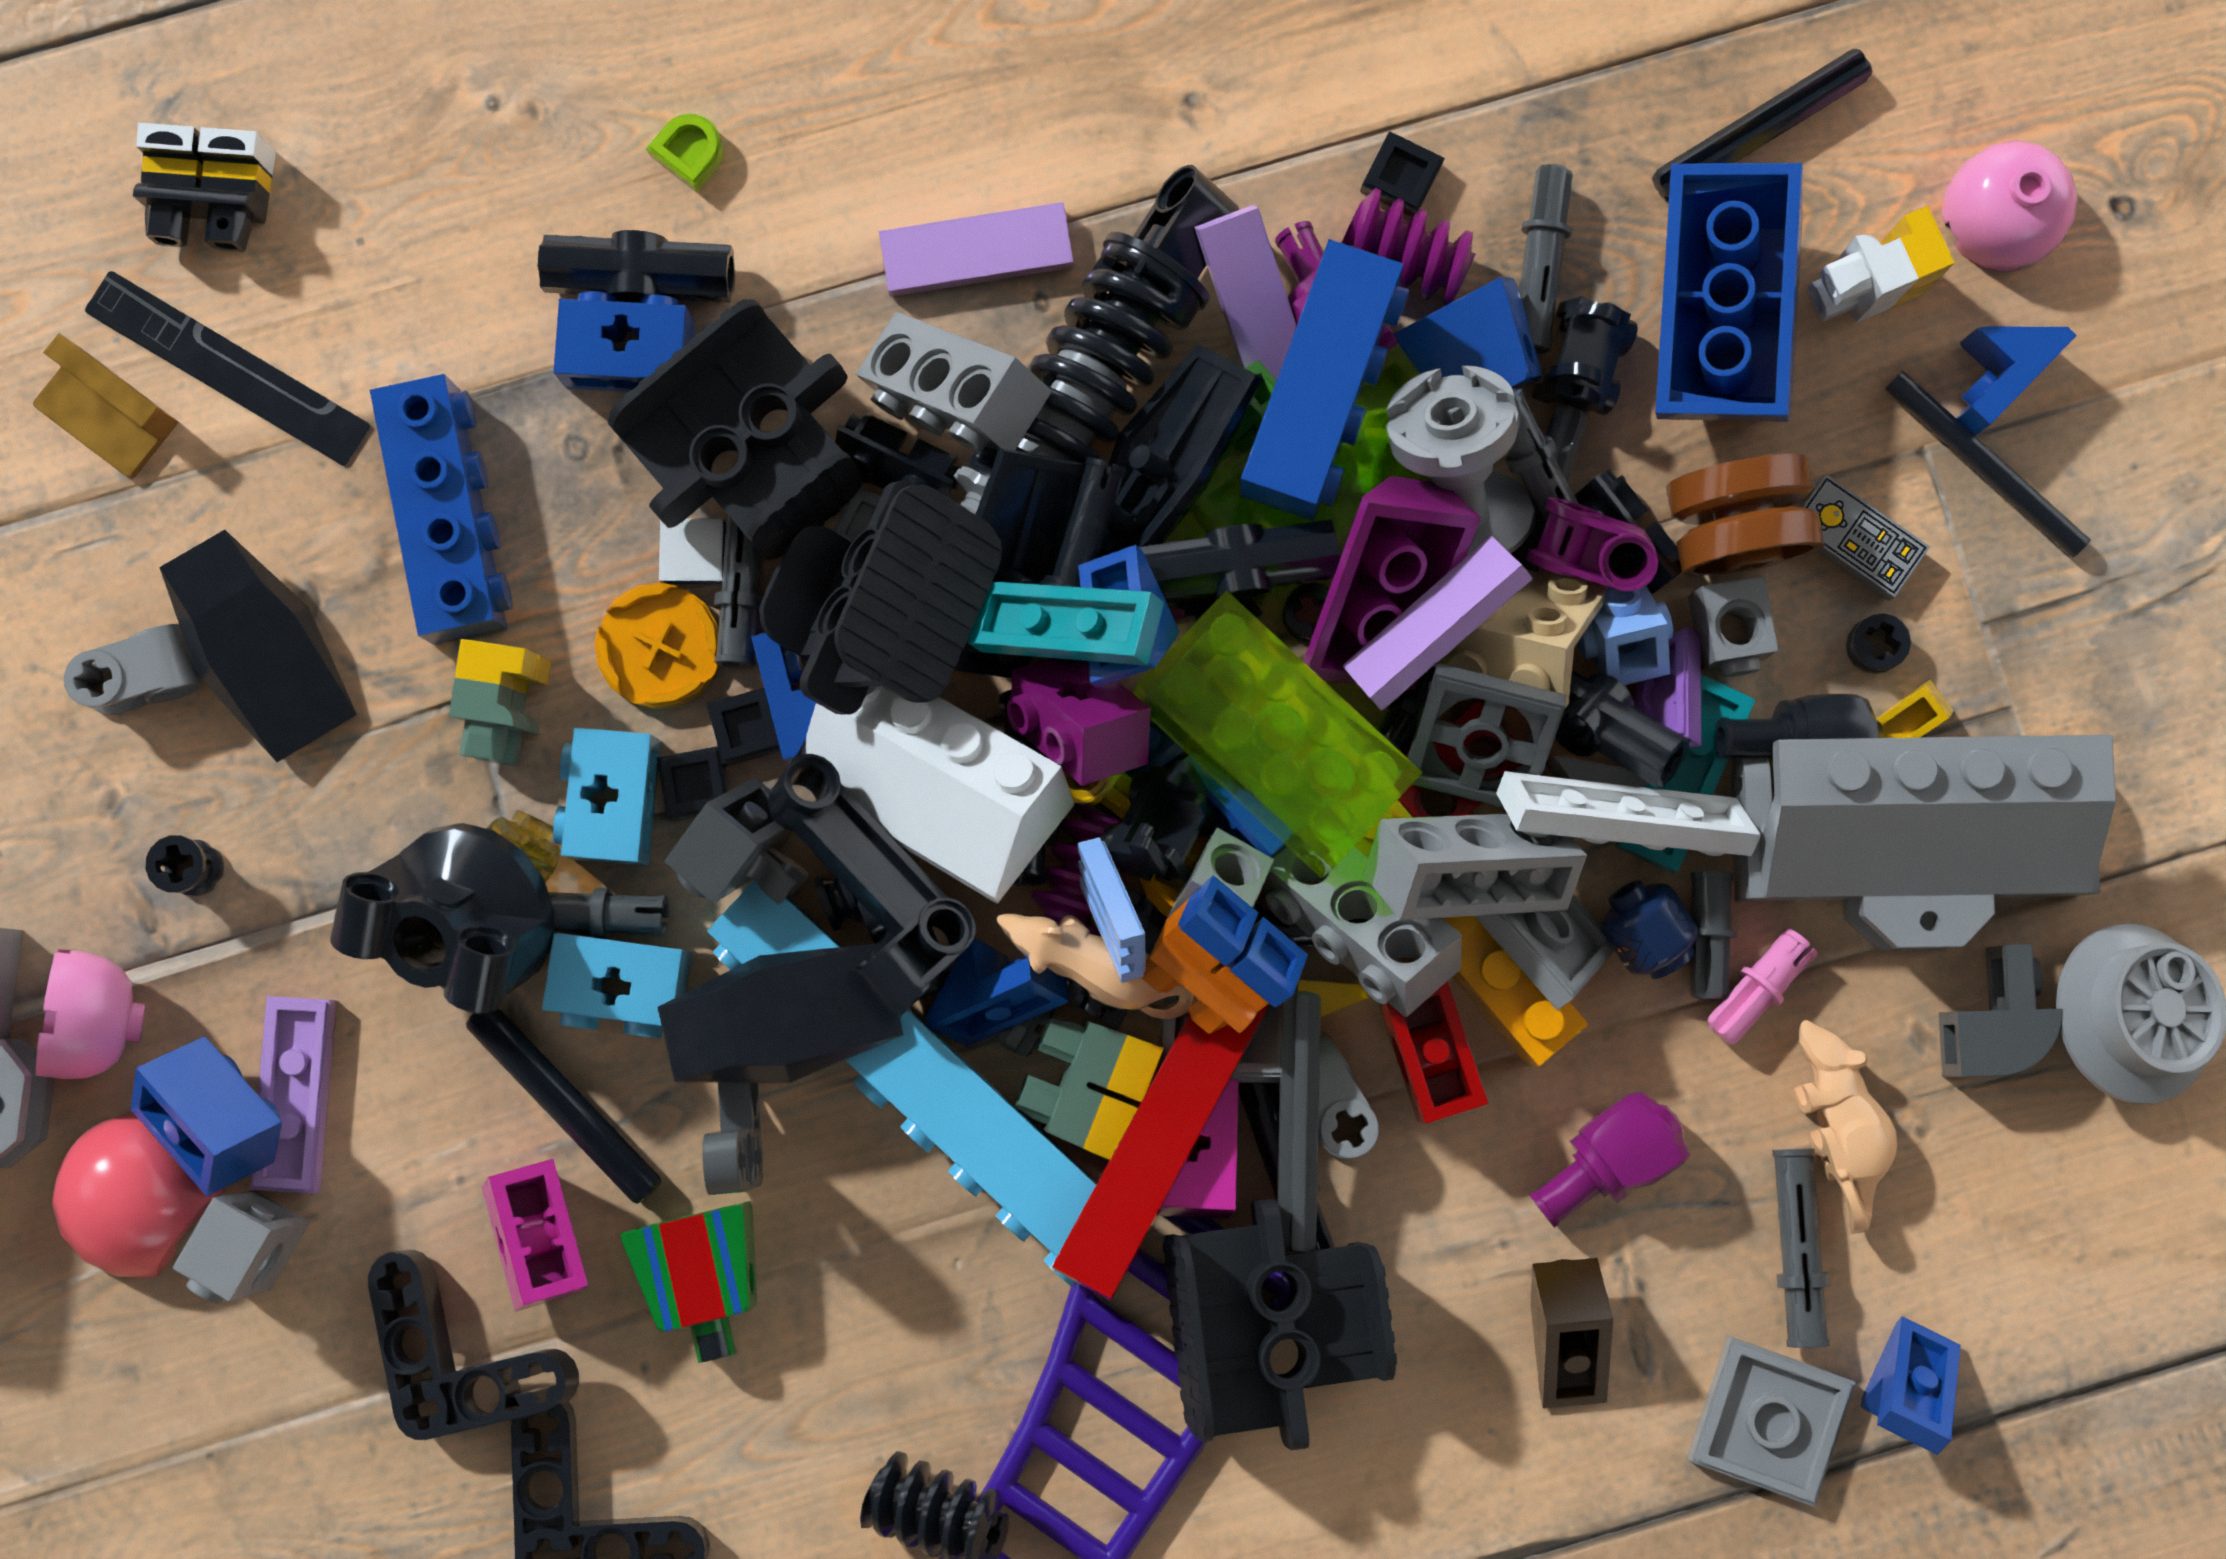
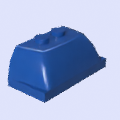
[1655,163,1803,422]

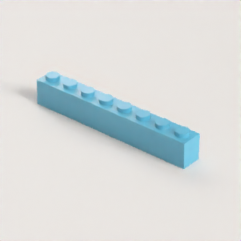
[707,880,1097,1287]

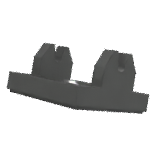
[1402,663,1566,808]

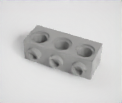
[855,312,1052,453]
[1363,814,1587,920]
[1266,819,1462,1017]

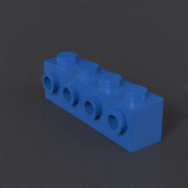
[1240,239,1410,521]
[370,374,513,645]

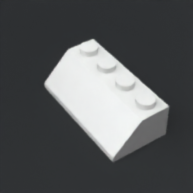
[799,686,1074,904]

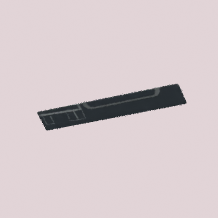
[85,271,370,465]

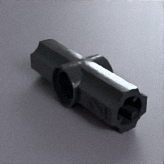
[537,230,736,303]
[1140,519,1340,603]
[1555,670,1690,788]

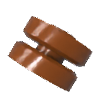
[1666,453,1825,576]

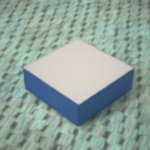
[659,518,726,585]

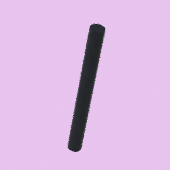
[1885,370,2091,558]

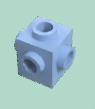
[1577,586,1673,685]

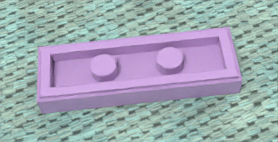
[879,202,1074,297]
[1194,204,1297,380]
[1342,535,1533,711]
[249,996,337,1194]

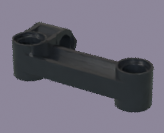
[768,754,976,1021]

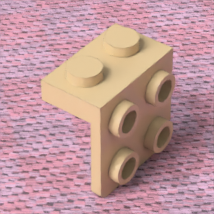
[1438,570,1605,710]

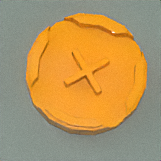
[594,582,719,710]

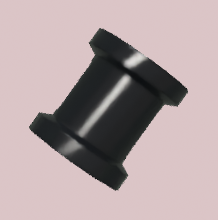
[145,835,224,896]

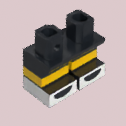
[133,122,276,252]

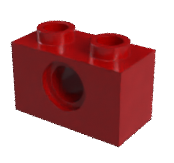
[1379,981,1489,1124]

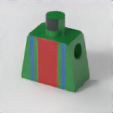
[620,1201,757,1363]

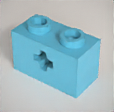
[553,728,661,866]
[542,933,692,1039]

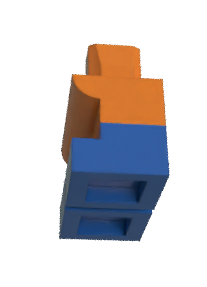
[1142,875,1308,1034]

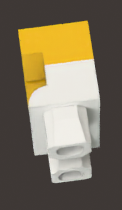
[1807,205,1955,323]

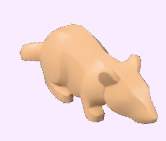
[997,913,1194,1019]
[1793,1020,1897,1234]

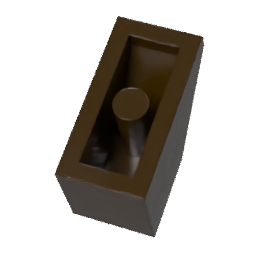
[1531,1258,1613,1408]

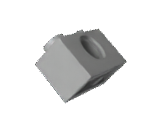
[172,1190,310,1304]

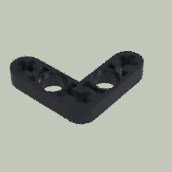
[368,1250,579,1440]
[511,1402,710,1559]

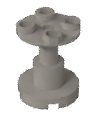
[1386,366,1536,556]

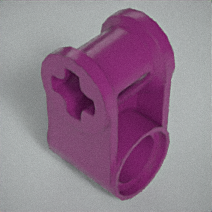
[1527,497,1659,592]

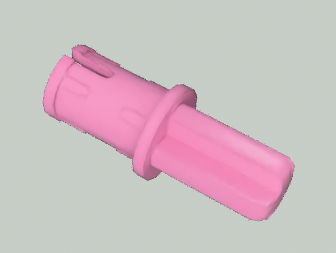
[1707,928,1818,1045]

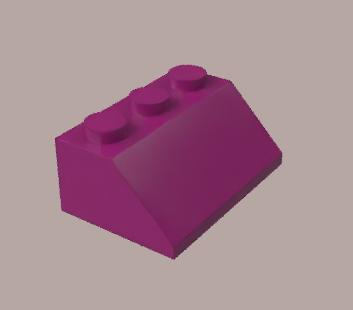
[1299,476,1481,690]

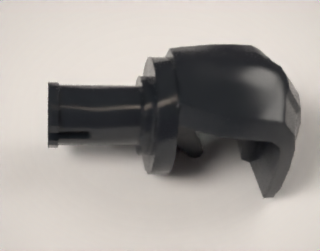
[1714,694,1884,761]

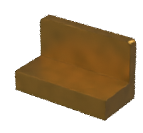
[33,333,179,478]

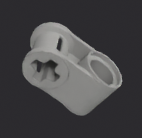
[64,624,203,715]
[1318,1032,1379,1159]

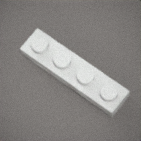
[1496,772,1761,856]

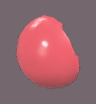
[52,1112,225,1278]

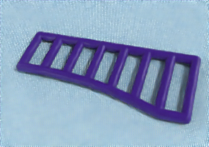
[939,1216,1290,1559]

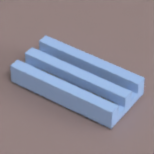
[1078,837,1146,983]

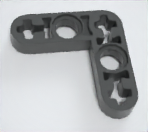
[703,1083,763,1195]

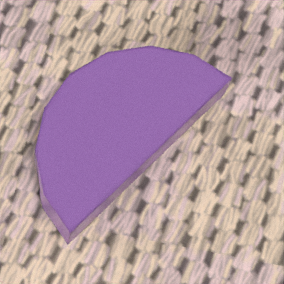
[1634,626,1701,748]

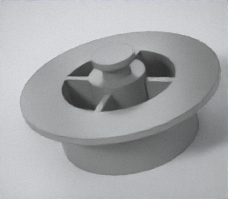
[2056,924,2226,1104]

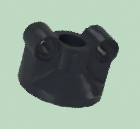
[330,823,555,1013]

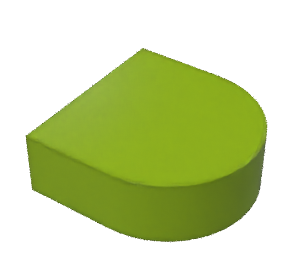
[646,114,724,193]

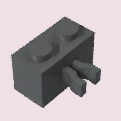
[663,777,811,905]

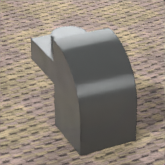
[1939,944,2062,1077]

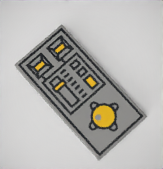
[1801,474,1930,601]

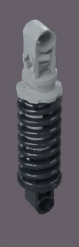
[954,165,1239,514]

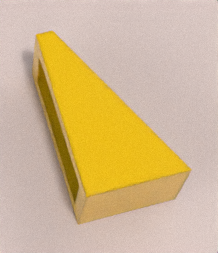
[1876,679,1954,738]
[1296,980,1370,1017]

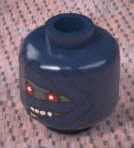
[1601,880,1699,979]

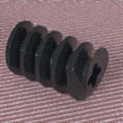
[860,1451,1009,1559]

